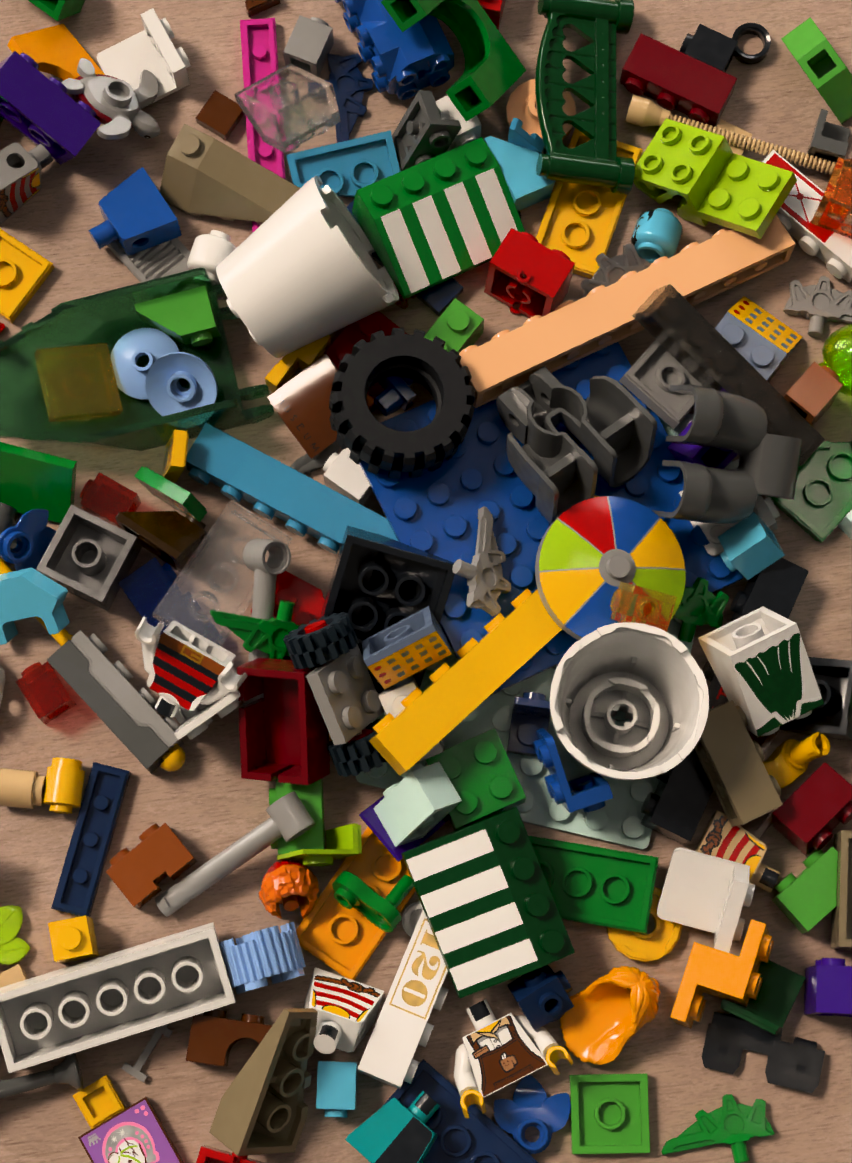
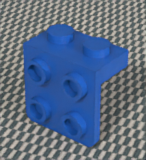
[533,728,614,813]

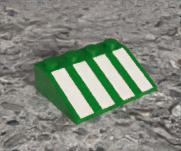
[352,137,525,299]

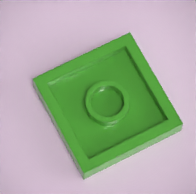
[569,1074,650,1154]

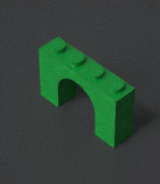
[381,0,526,122]

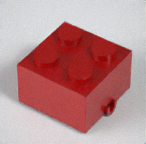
[484,228,575,318]

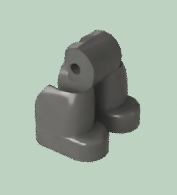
[496,366,657,524]
[652,384,802,524]

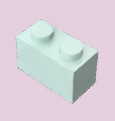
[373,762,462,847]

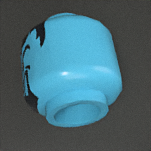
[631,208,682,263]

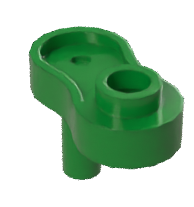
[332,871,414,932]

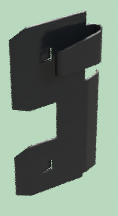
[702,1012,825,1094]

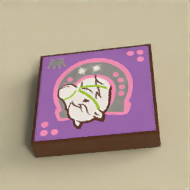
[78,1097,184,1163]

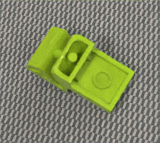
[634,118,797,239]

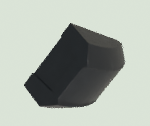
[779,657,852,741]

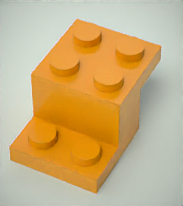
[670,919,774,1029]

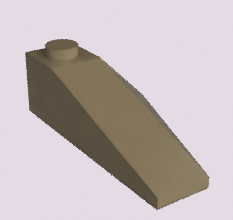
[209,1008,318,1156]

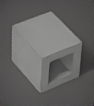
[283,15,334,79]

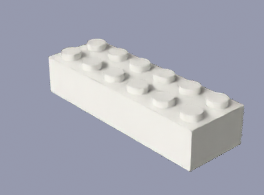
[0,922,236,1073]

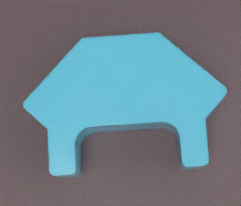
[0,567,70,645]

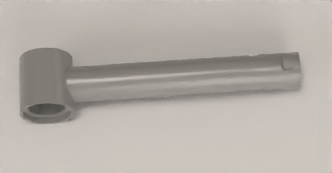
[242,538,291,706]
[155,791,316,917]

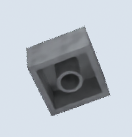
[36,504,143,611]

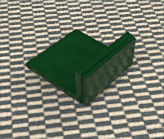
[720,960,806,1037]

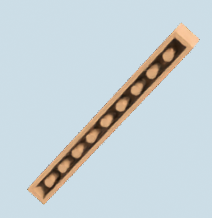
[459,215,795,408]

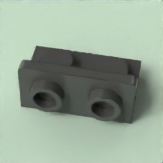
[392,90,461,171]

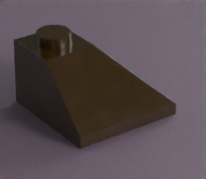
[115,511,210,575]

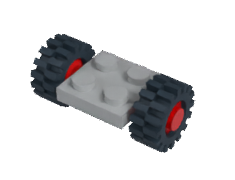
[283,612,387,777]

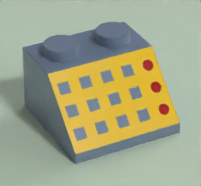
[701,296,803,394]
[362,606,452,690]

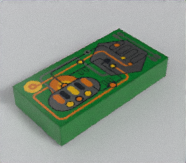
[134,466,207,522]

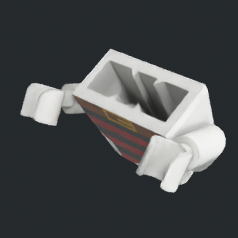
[135,616,248,718]

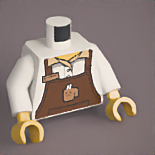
[454,999,573,1118]

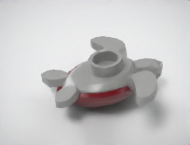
[61,58,160,140]

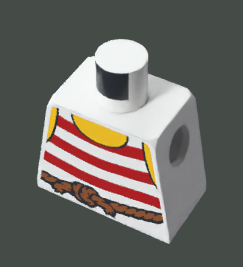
[304,967,384,1054]

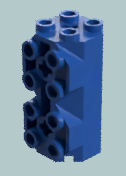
[335,0,454,100]

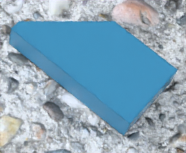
[508,117,545,154]

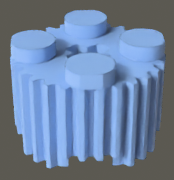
[219,922,306,994]

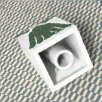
[698,606,824,737]

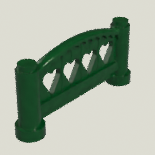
[535,0,635,195]

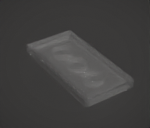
[152,499,293,647]

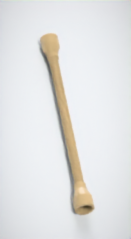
[625,95,852,181]

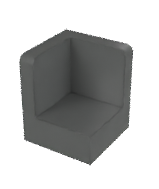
[807,109,851,165]

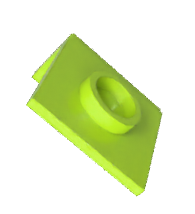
[277,823,362,866]

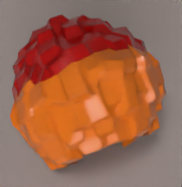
[259,860,319,919]

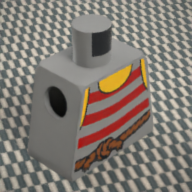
[0,142,53,224]

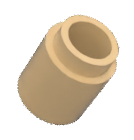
[0,768,46,809]

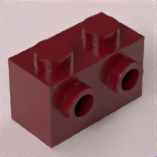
[772,762,852,856]

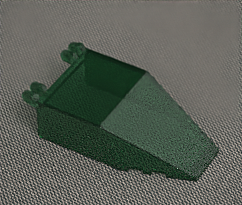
[0,268,274,451]

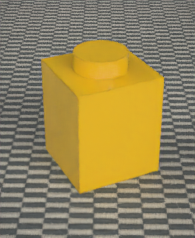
[48,915,99,963]

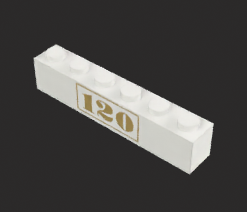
[357,910,449,1089]

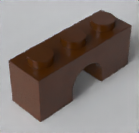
[186,1009,272,1067]

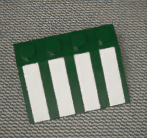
[401,807,575,998]

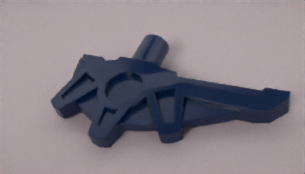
[311,53,373,143]

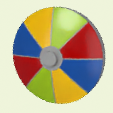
[535,496,686,640]

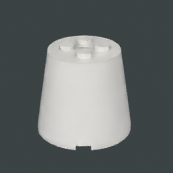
[216,176,399,358]
[550,622,709,781]

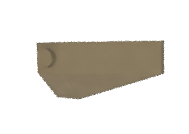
[160,124,300,225]

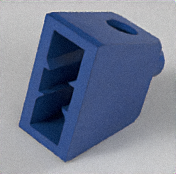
[89,167,182,255]

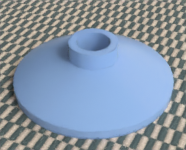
[109,328,180,400]
[145,352,218,423]

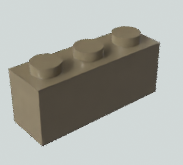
[694,700,783,827]

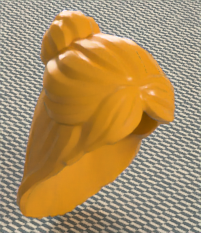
[560,966,661,1065]

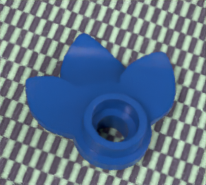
[0,509,56,571]
[494,1074,571,1154]

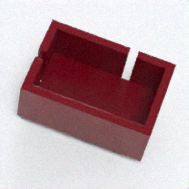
[237,658,330,785]

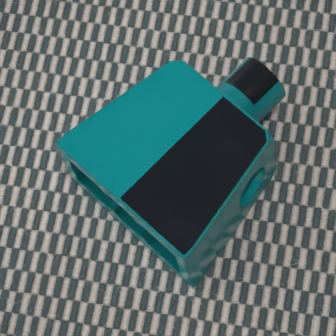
[345,1091,440,1163]

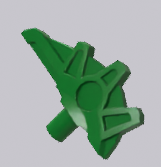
[673,577,729,642]
[210,600,306,659]
[661,1094,775,1163]

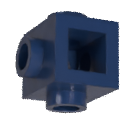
[507,965,574,1031]

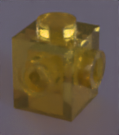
[610,582,677,632]

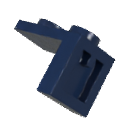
[507,692,551,757]

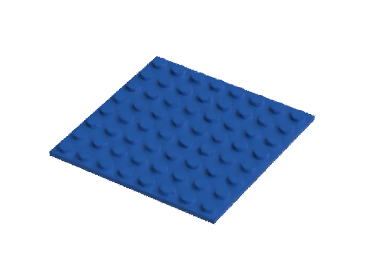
[360,342,744,696]

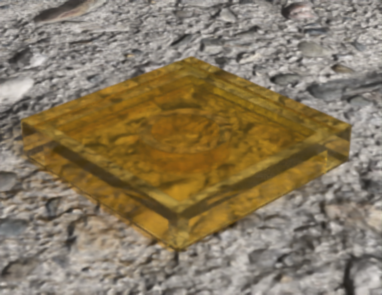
[34,343,123,422]

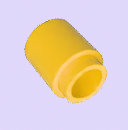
[43,758,85,814]

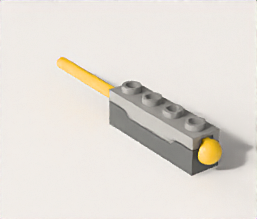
[0,557,186,774]

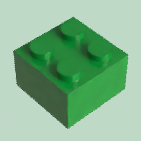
[425,728,526,831]

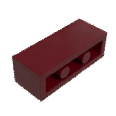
[620,33,737,128]

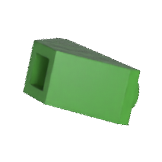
[781,17,852,124]

